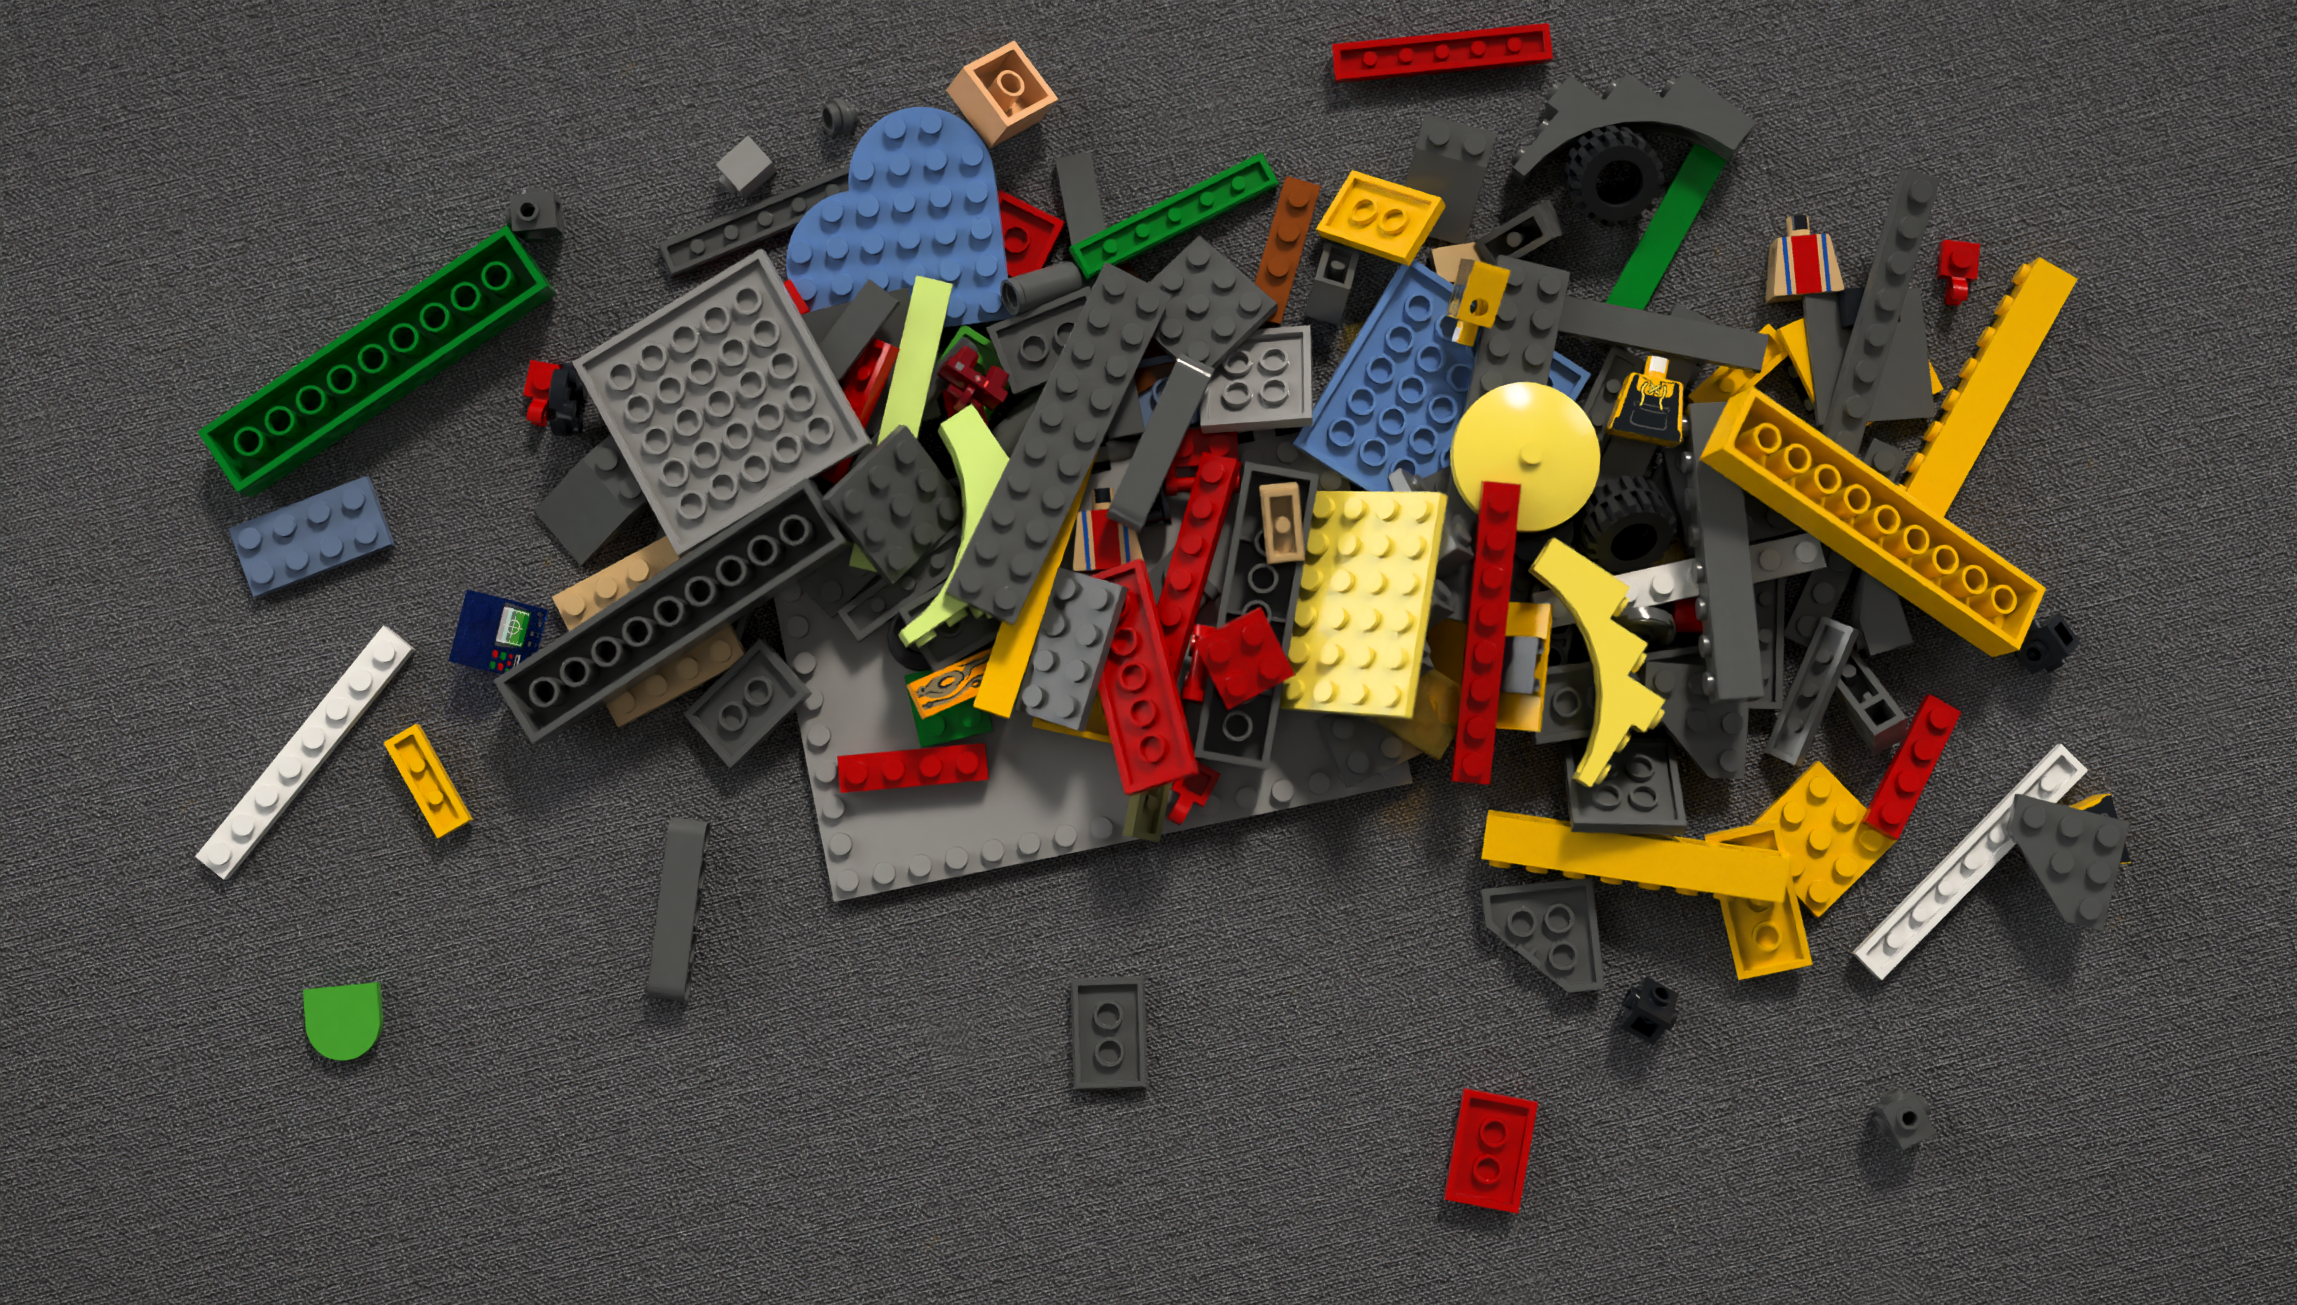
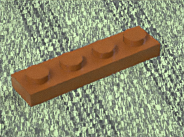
[1255,176,1321,327]

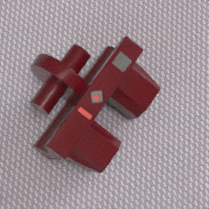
[936,346,1009,413]

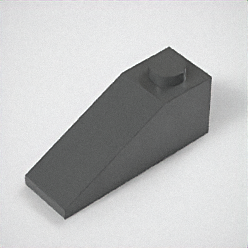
[1850,567,1913,657]
[1833,647,1907,755]

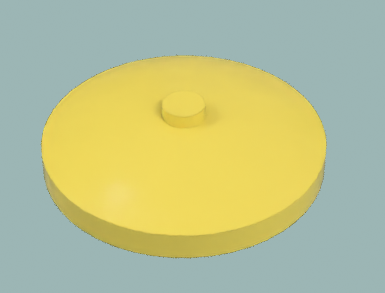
[1450,382,1600,533]

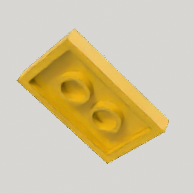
[1316,170,1446,266]

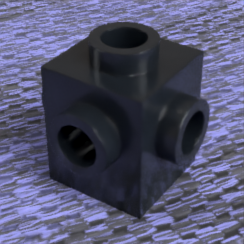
[2014,612,2080,675]
[1620,976,1679,1045]

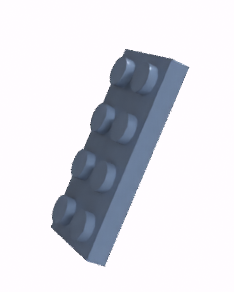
[228,476,395,598]

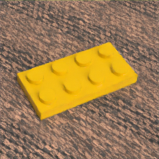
[1704,819,1813,980]

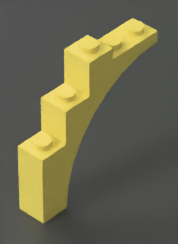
[1528,538,1665,787]

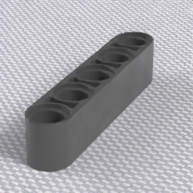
[1106,353,1215,533]
[648,817,710,1002]

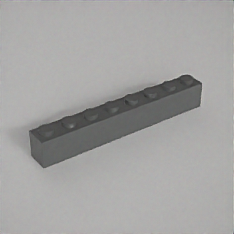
[1681,401,1764,704]

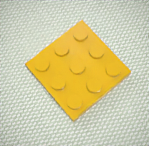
[1752,761,1897,918]

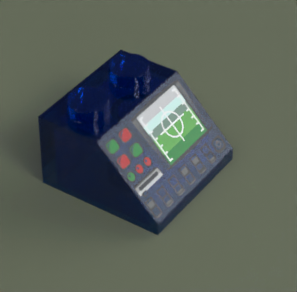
[449,589,549,674]

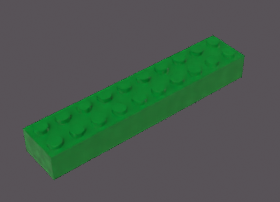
[197,225,557,498]

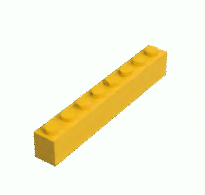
[1897,257,2077,517]
[1482,809,1790,907]

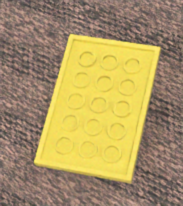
[1279,491,1448,719]

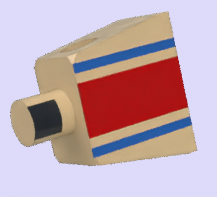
[1765,215,1844,303]
[1073,488,1144,574]

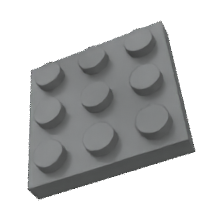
[1200,325,1313,434]

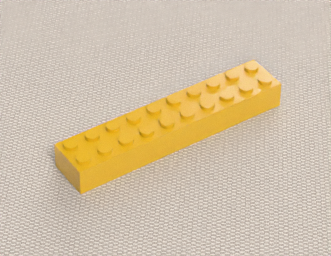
[1700,387,2046,657]

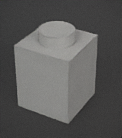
[715,136,777,199]

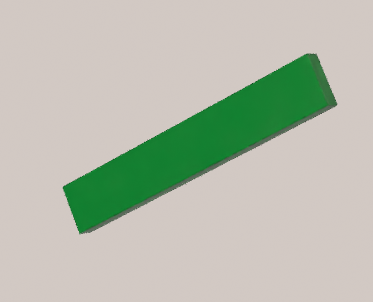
[1605,144,1726,310]
[1069,152,1279,282]

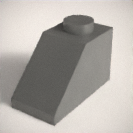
[1475,200,1567,266]
[1304,241,1361,325]

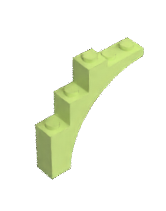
[898,404,1009,648]

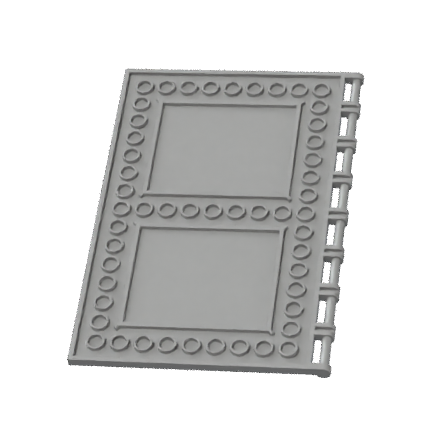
[774,403,1413,902]

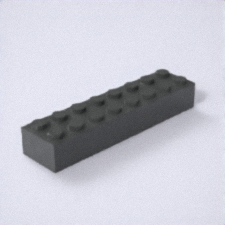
[1194,462,1319,770]

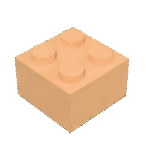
[946,41,1058,149]

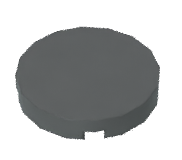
[1610,607,1676,653]

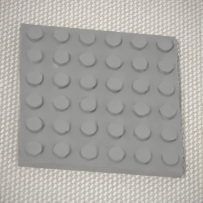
[572,249,872,556]

